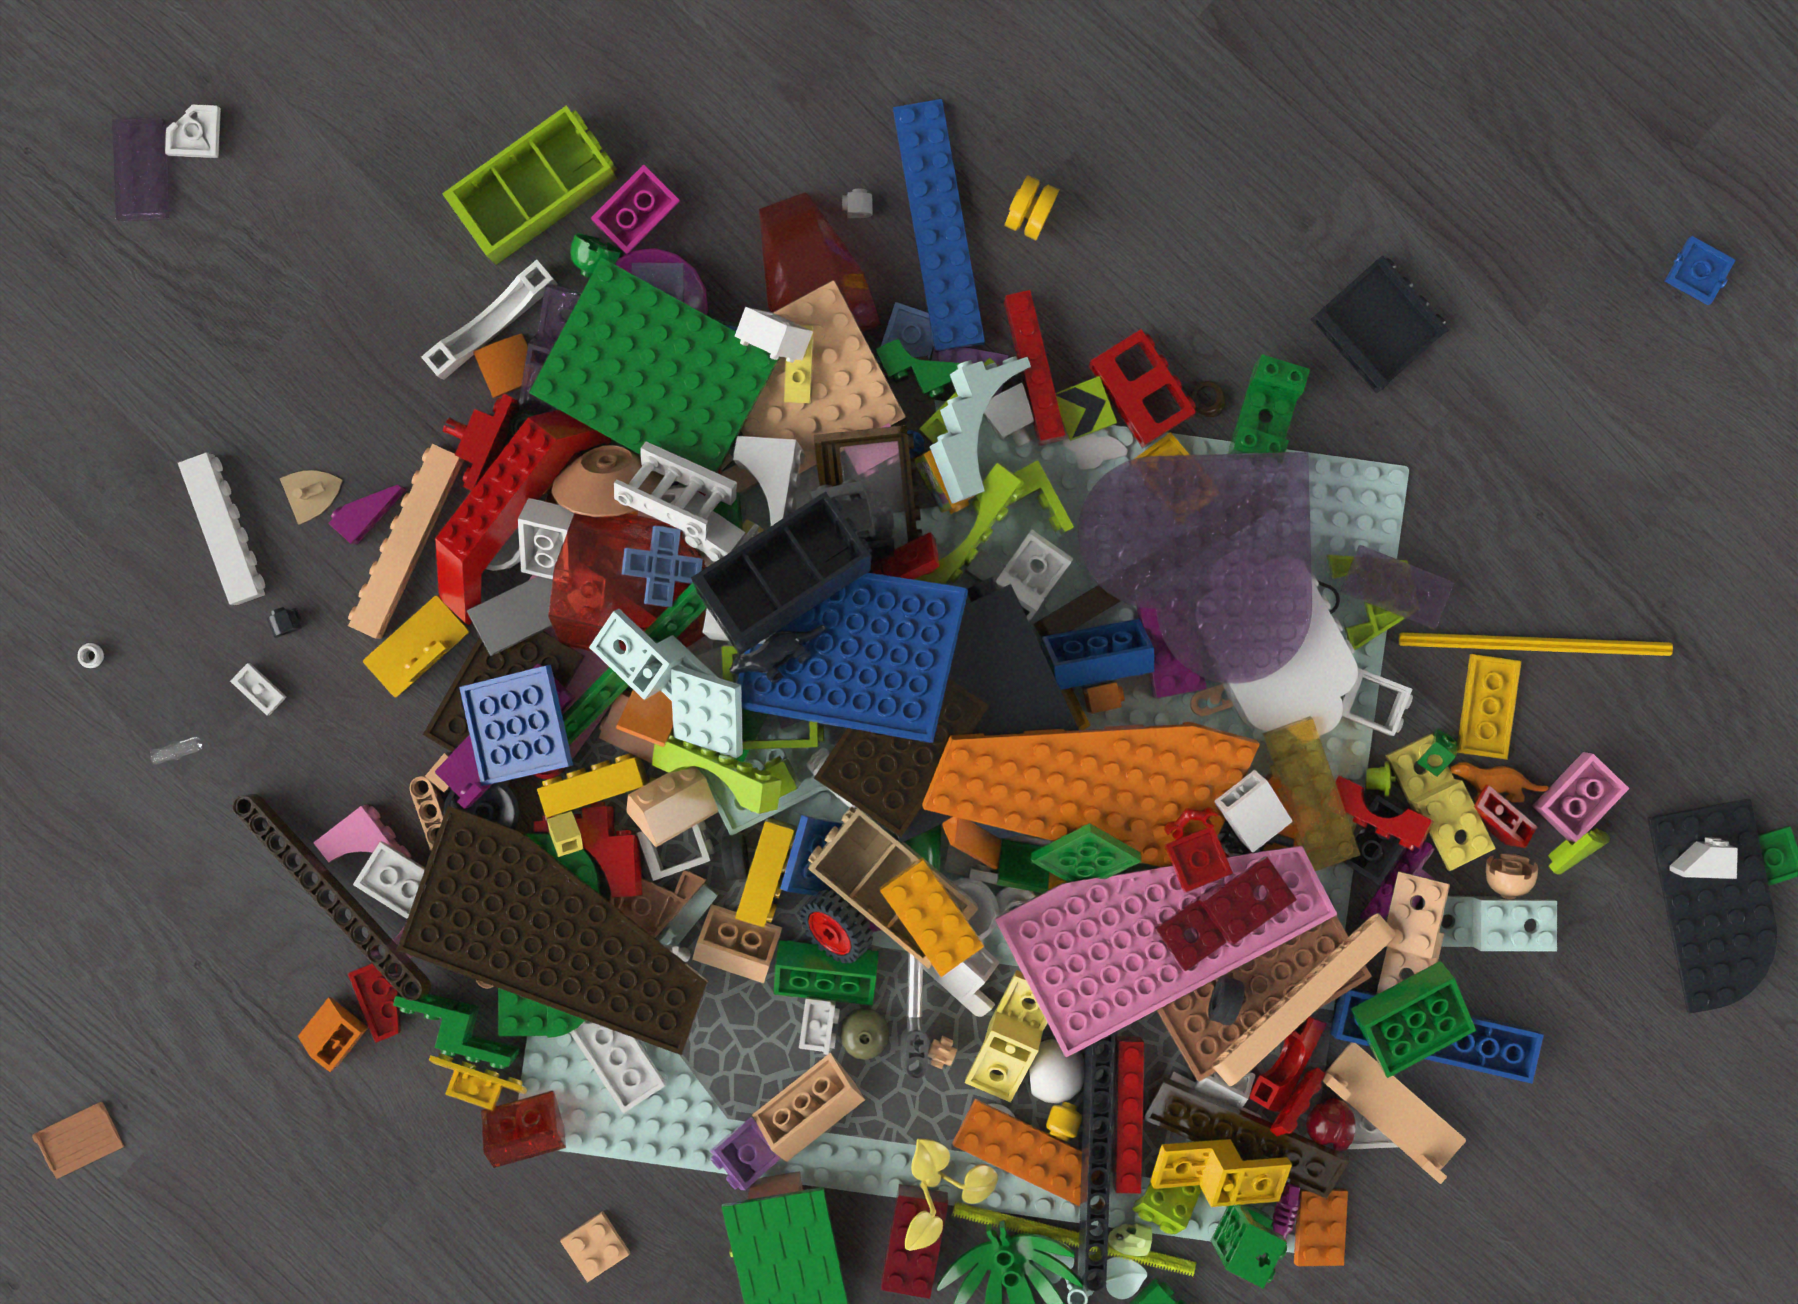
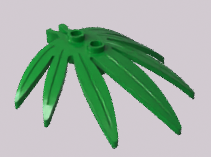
[937,1220,1083,1304]

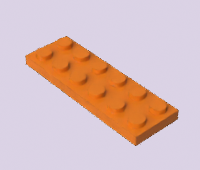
[952,1098,1100,1207]

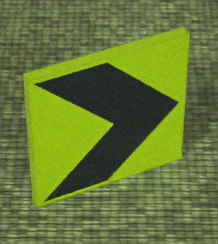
[1055,376,1117,441]

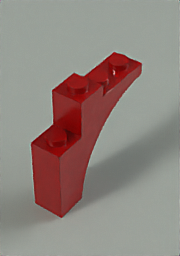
[534,802,642,898]

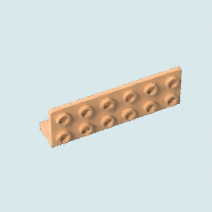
[1322,1042,1466,1184]

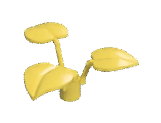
[905,1139,998,1251]

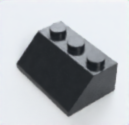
[1337,795,1408,888]

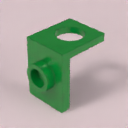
[1417,728,1457,777]

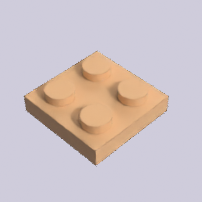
[560,1211,630,1283]

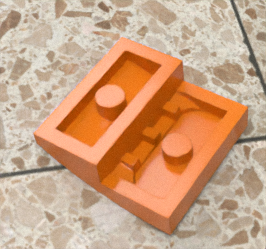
[473,333,540,399]

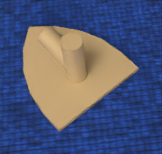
[280,471,343,525]

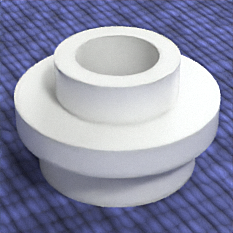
[78,643,104,668]

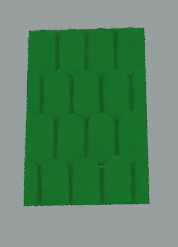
[722,1171,848,1304]

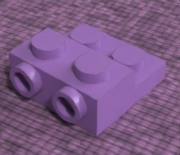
[710,1117,781,1190]

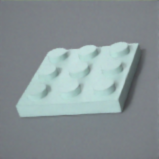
[671,665,743,758]

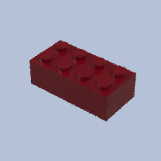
[881,1184,948,1299]

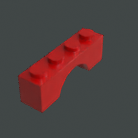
[1325,775,1434,851]
[1249,1015,1327,1113]

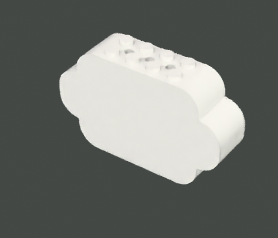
[1191,548,1358,739]

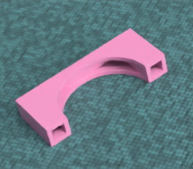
[314,804,413,959]

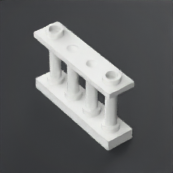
[614,442,737,541]

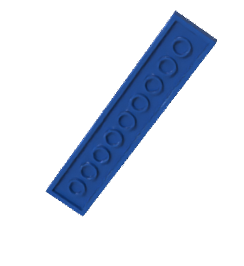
[893,99,985,352]

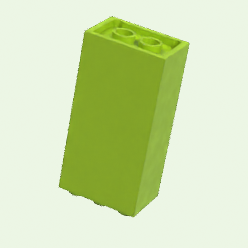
[442,105,617,265]

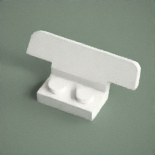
[923,947,1000,1017]
[1170,1072,1262,1118]

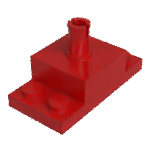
[443,394,522,490]

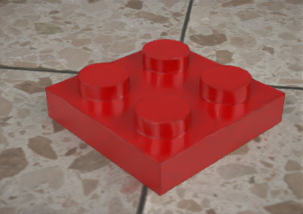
[1164,827,1233,893]

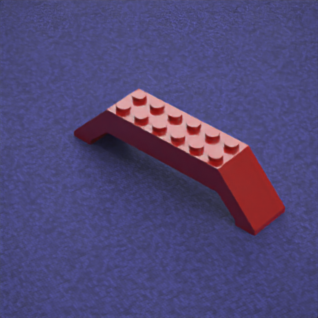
[435,409,612,625]

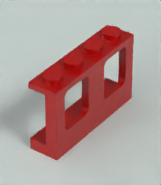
[1089,329,1196,449]

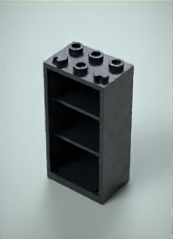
[691,491,872,656]

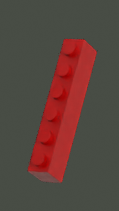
[1004,290,1065,446]
[1113,1036,1144,1194]

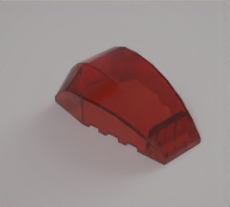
[759,192,881,332]

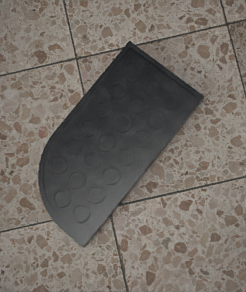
[1647,799,1777,1014]

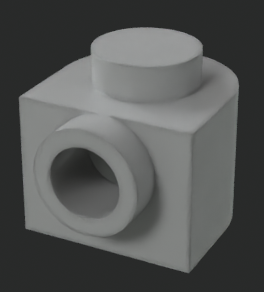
[842,189,873,218]

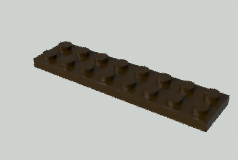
[1143,1077,1349,1199]

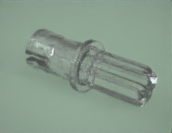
[150,737,202,765]

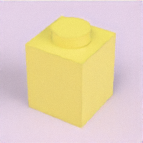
[547,811,583,857]

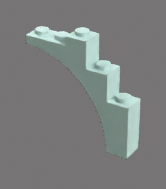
[930,356,1031,504]

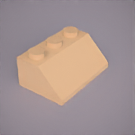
[627,766,718,847]
[692,904,782,983]

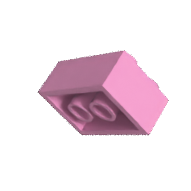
[1532,752,1629,842]

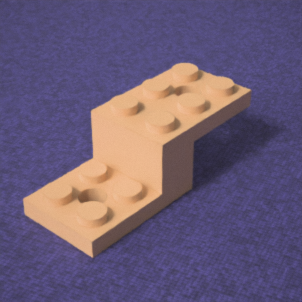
[1377,872,1450,993]

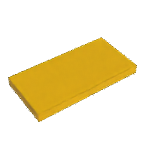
[1457,654,1521,760]

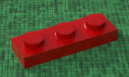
[1269,1068,1325,1136]

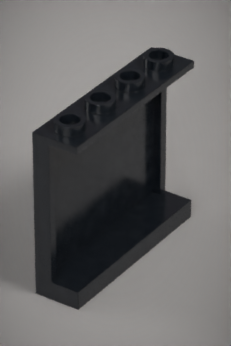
[1310,255,1449,393]

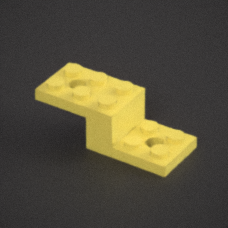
[1385,734,1496,871]
[965,970,1048,1103]

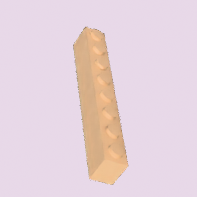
[348,444,464,639]

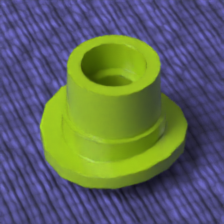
[1366,761,1396,796]

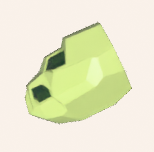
[1108,1223,1152,1256]

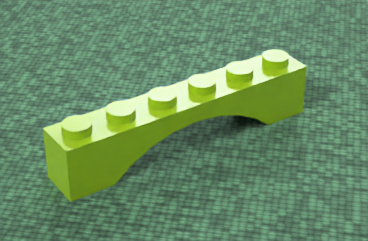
[914,463,1025,585]
[652,731,781,814]

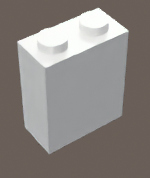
[1214,770,1293,853]

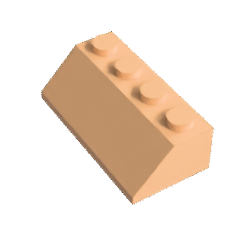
[752,1053,865,1162]

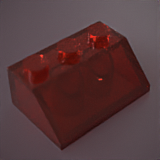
[481,1090,566,1168]

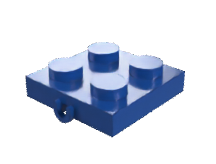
[1665,236,1735,305]

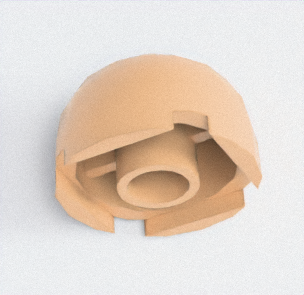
[1486,853,1538,899]

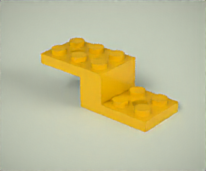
[1150,1139,1292,1207]

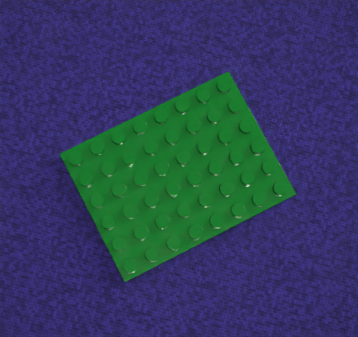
[529,257,780,473]

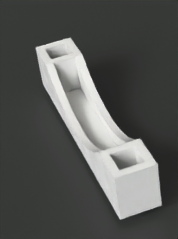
[421,260,558,380]

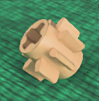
[928,1036,957,1069]

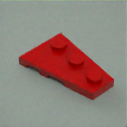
[347,963,401,1043]

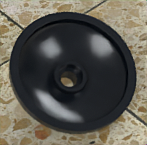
[444,782,520,829]

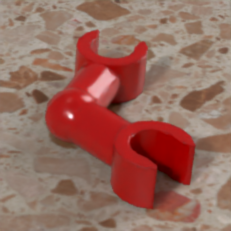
[1164,808,1218,841]

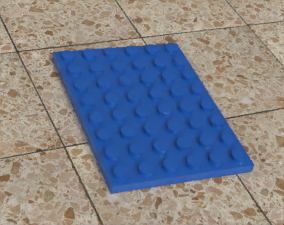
[737,573,968,743]

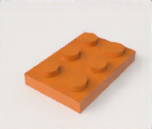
[1294,1188,1348,1266]

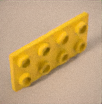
[363,596,469,697]

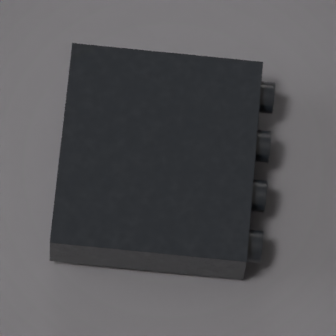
[897,576,1079,843]

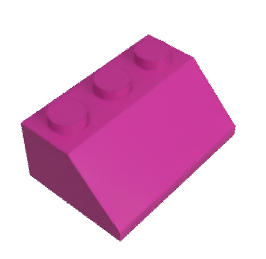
[591,165,680,254]

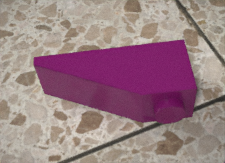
[328,485,407,545]

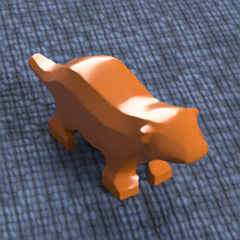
[1450,762,1549,802]

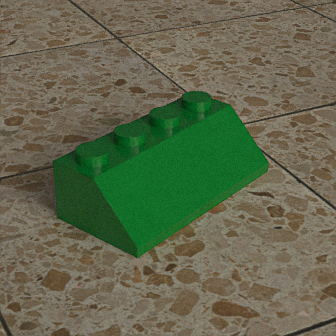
[774,940,879,1005]

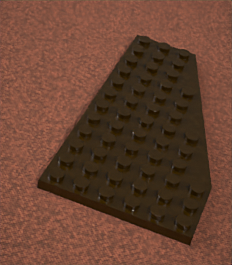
[396,805,709,1055]

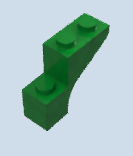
[876,338,961,398]

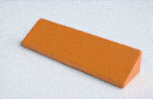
[942,817,1001,870]

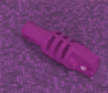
[1272,1182,1300,1240]

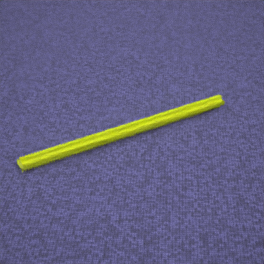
[952,1201,1196,1277]

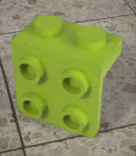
[1132,1182,1202,1235]

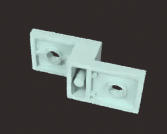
[589,609,718,701]
[1421,896,1557,951]

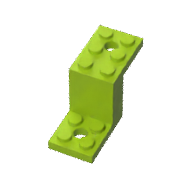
[971,460,1074,535]

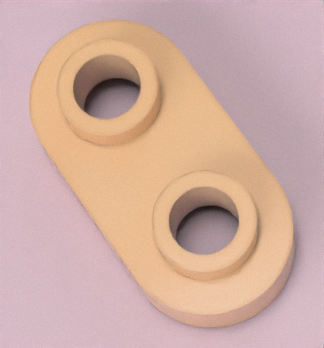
[1190,684,1234,716]

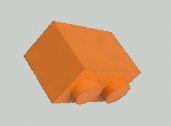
[1082,682,1125,714]

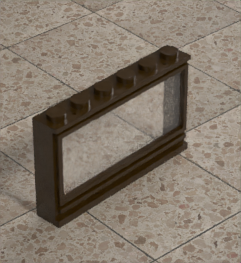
[814,425,922,561]

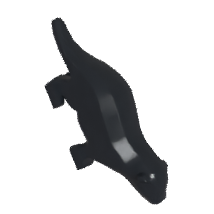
[729,624,826,684]

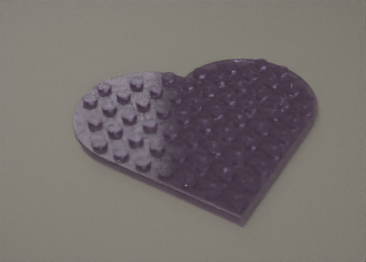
[1078,452,1312,684]

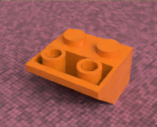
[298,997,369,1072]

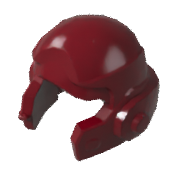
[1306,1098,1356,1151]

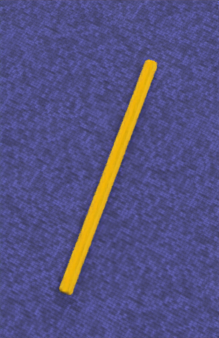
[1399,632,1673,656]

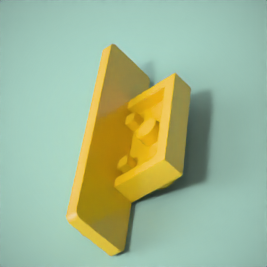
[429,1053,527,1111]

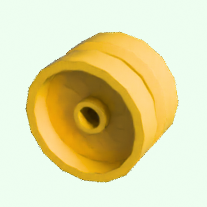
[1004,175,1060,241]

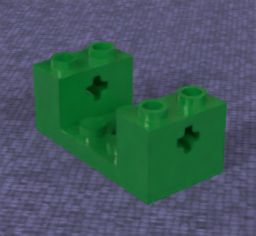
[1226,354,1310,472]
[1210,1204,1287,1289]

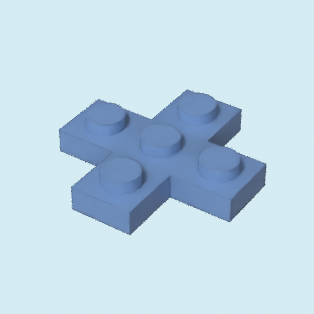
[622,526,703,607]

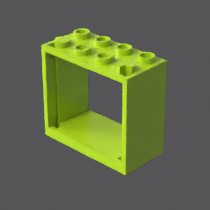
[722,646,824,749]

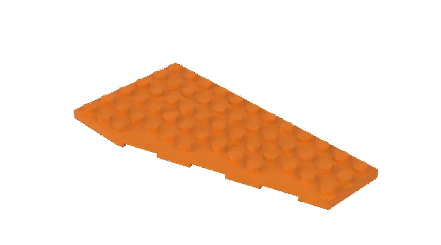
[922,722,1260,867]

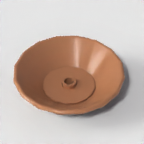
[552,445,664,517]

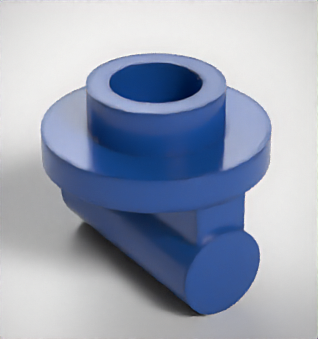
[907,430,924,458]

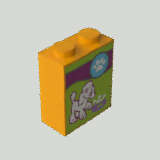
[915,450,975,514]

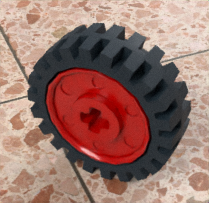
[800,890,873,963]

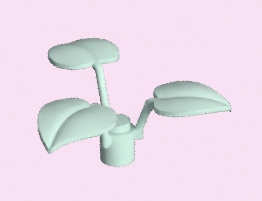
[1033,1241,1147,1304]

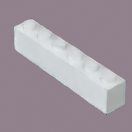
[178,453,265,605]

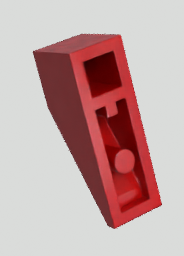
[1474,785,1537,848]

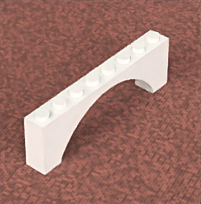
[703,436,804,644]

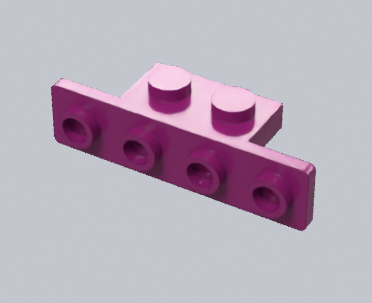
[1360,841,1435,921]

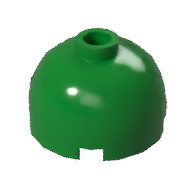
[570,233,622,278]

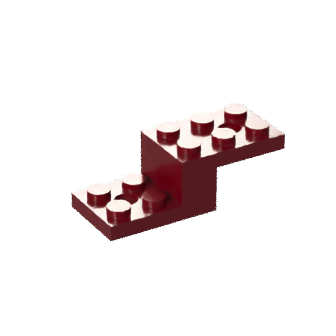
[1154,856,1297,971]

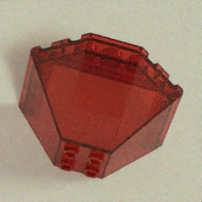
[548,513,707,652]

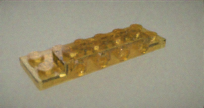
[1262,716,1360,871]

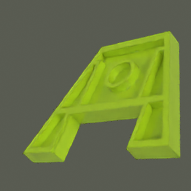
[1326,555,1419,651]

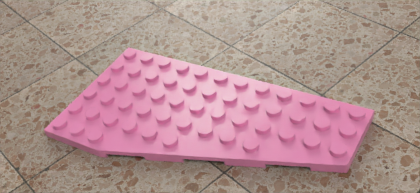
[995,846,1337,1058]

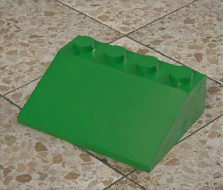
[1351,961,1476,1078]

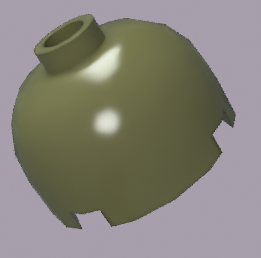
[840,1009,890,1060]

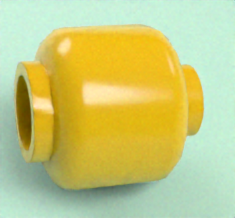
[1046,1102,1082,1141]

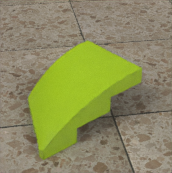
[1548,828,1610,875]

